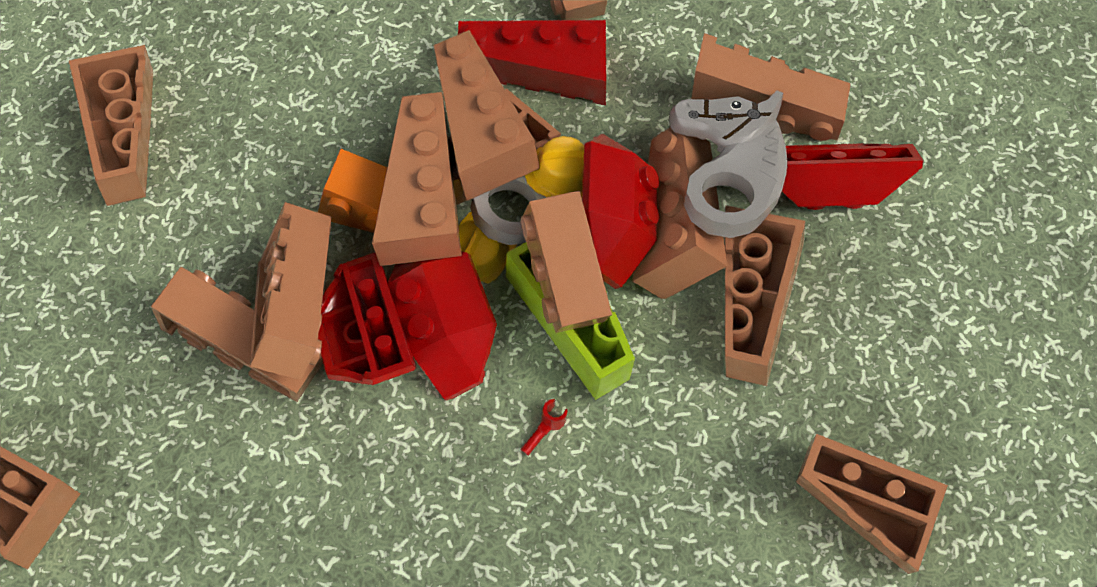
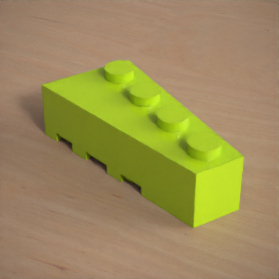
[506,242,635,400]

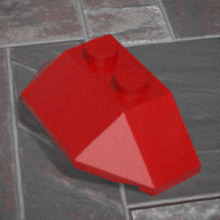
[582,133,659,289]
[782,143,924,210]
[388,251,497,401]
[318,252,416,385]

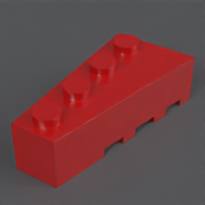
[458,20,606,106]

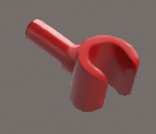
[520,399,568,456]

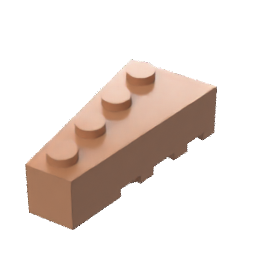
[434,30,540,201]
[691,33,851,141]
[372,92,462,266]
[632,127,727,299]
[725,205,805,386]
[151,267,323,402]

